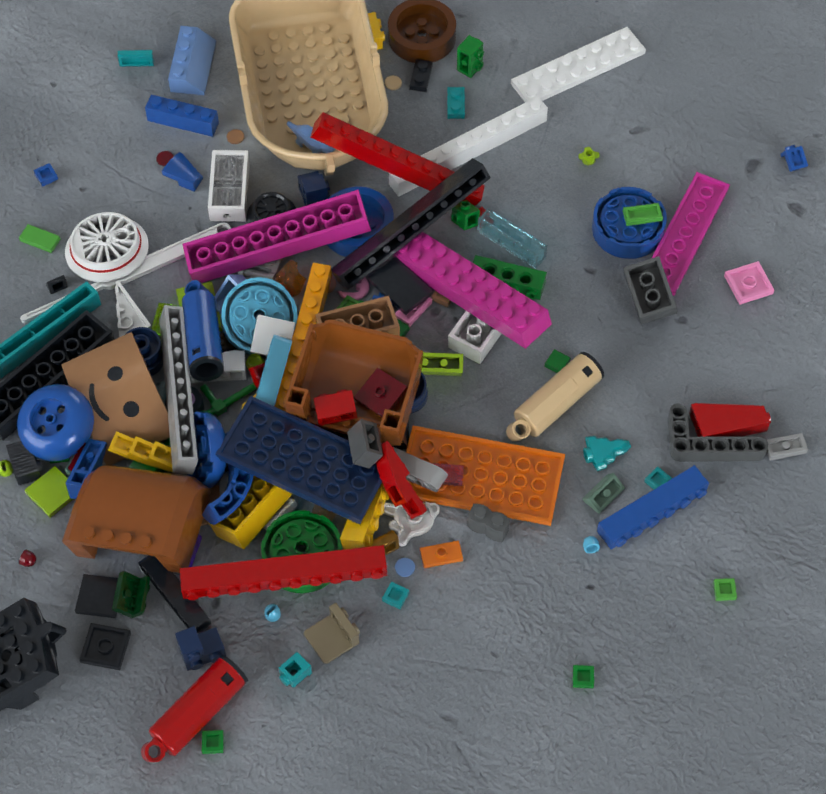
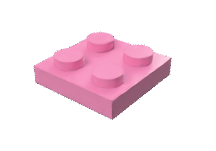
[724,261,774,305]

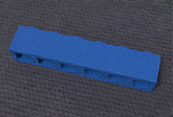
[597,465,709,549]

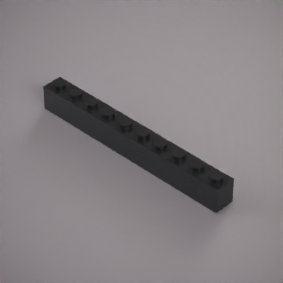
[331,158,491,290]

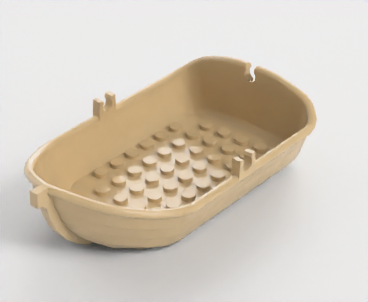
[229,0,388,176]

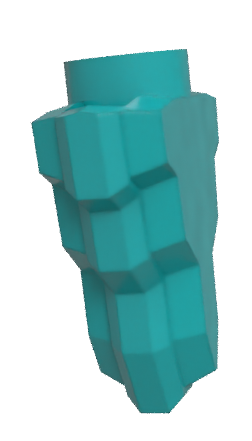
[583,436,631,471]

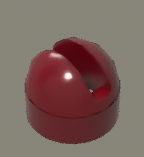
[19,549,36,567]

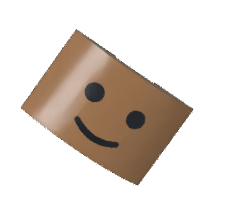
[61,332,170,465]

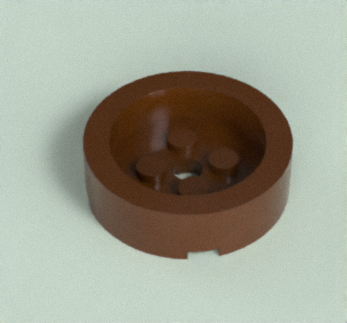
[388,0,456,63]

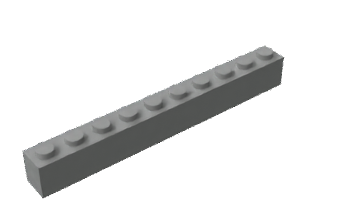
[159,305,198,475]

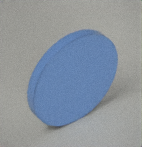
[395,558,415,577]

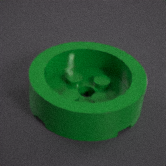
[261,510,342,593]

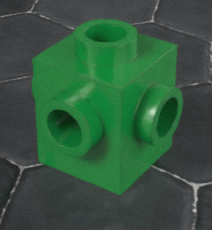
[451,200,480,231]

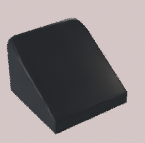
[46,275,68,294]

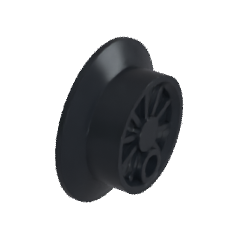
[247,192,296,223]

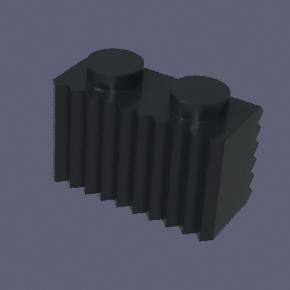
[6,441,43,486]

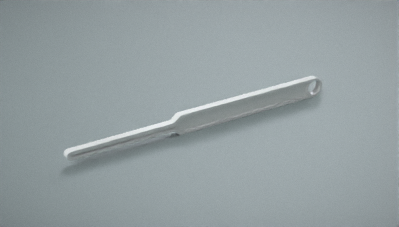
[20,223,231,324]

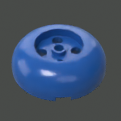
[17,384,94,461]
[187,411,226,489]

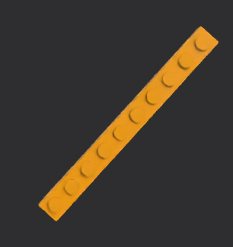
[274,263,332,412]

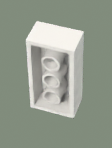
[448,311,502,364]

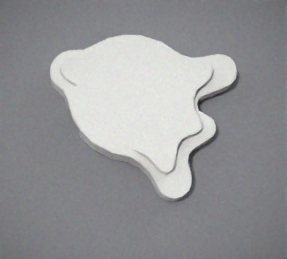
[383,501,440,547]

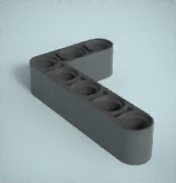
[668,403,769,462]

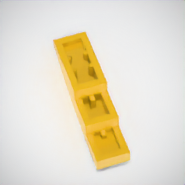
[108,431,173,472]

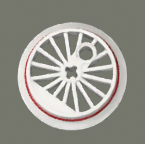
[65,212,149,282]

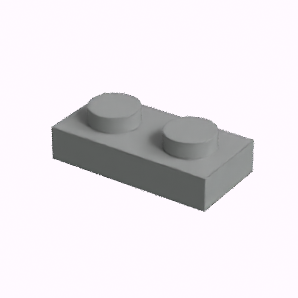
[767,433,808,461]

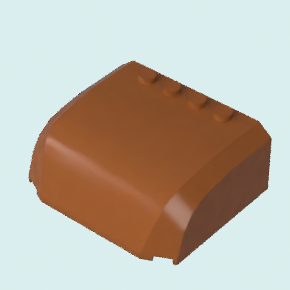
[284,319,423,446]
[62,465,211,573]

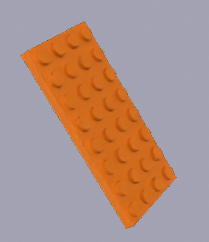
[406,425,565,526]

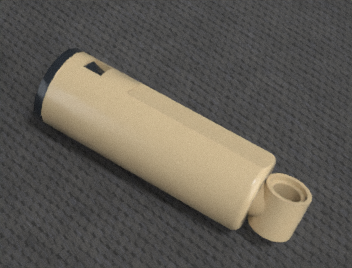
[506,352,604,441]

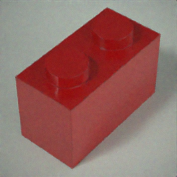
[313,389,358,426]

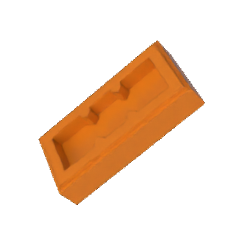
[420,540,463,568]

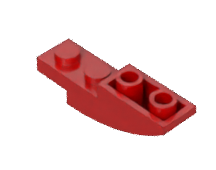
[376,440,427,519]

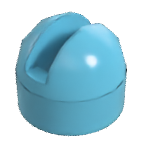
[583,536,600,553]
[264,604,281,622]

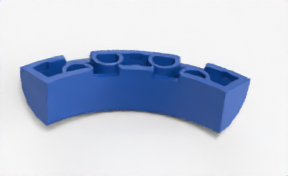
[202,432,253,525]

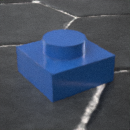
[33,163,58,187]

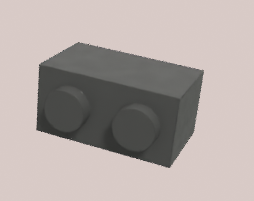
[347,419,383,468]

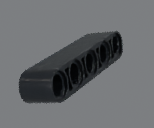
[138,555,211,634]

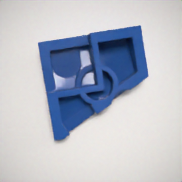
[162,152,203,192]

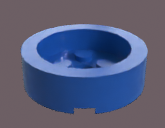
[327,187,394,257]
[592,187,667,259]

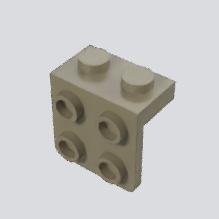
[304,603,360,664]

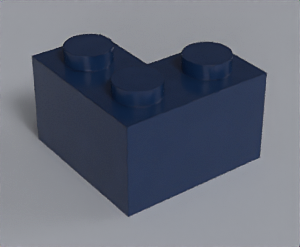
[297,171,330,206]
[175,626,226,671]

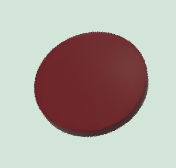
[156,151,174,166]

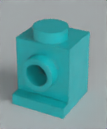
[279,652,312,688]

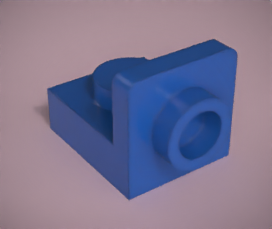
[780,145,808,172]

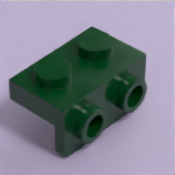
[112,571,150,618]

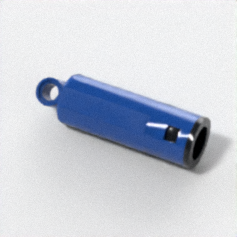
[182,280,224,382]

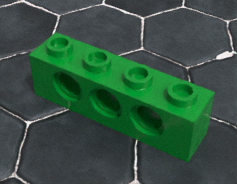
[473,255,547,300]

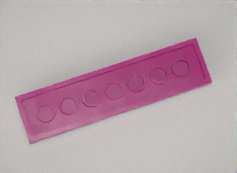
[652,172,730,296]

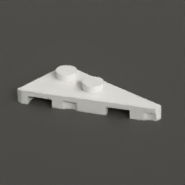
[115,280,152,337]

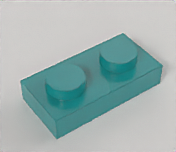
[447,87,465,119]

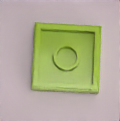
[24,466,73,518]

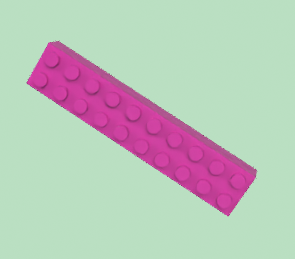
[182,190,371,283]
[392,232,552,349]

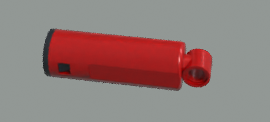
[141,655,248,763]

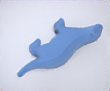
[287,121,335,153]

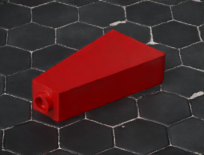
[689,403,771,437]

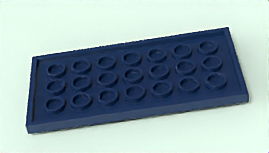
[216,396,382,524]

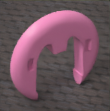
[338,277,370,300]

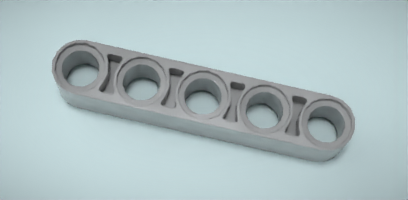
[393,447,448,492]

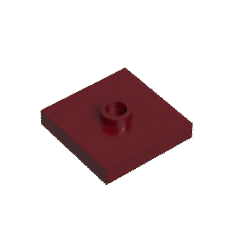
[354,368,408,417]

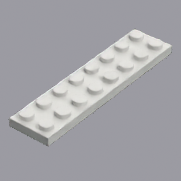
[511,27,646,103]

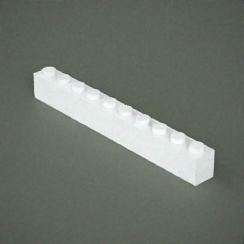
[389,96,548,197]

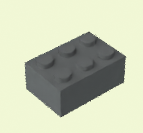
[623,256,677,325]

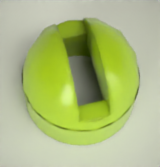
[0,460,13,477]

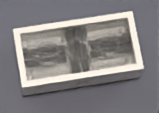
[208,150,250,222]

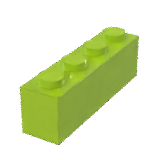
[421,352,463,376]

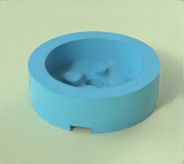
[220,277,298,355]

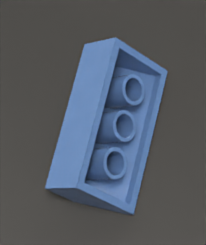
[168,26,216,95]

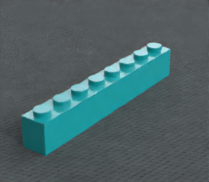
[0,281,101,379]

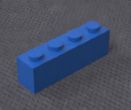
[145,94,219,137]

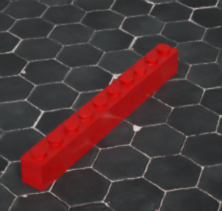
[310,112,485,206]
[180,545,387,600]

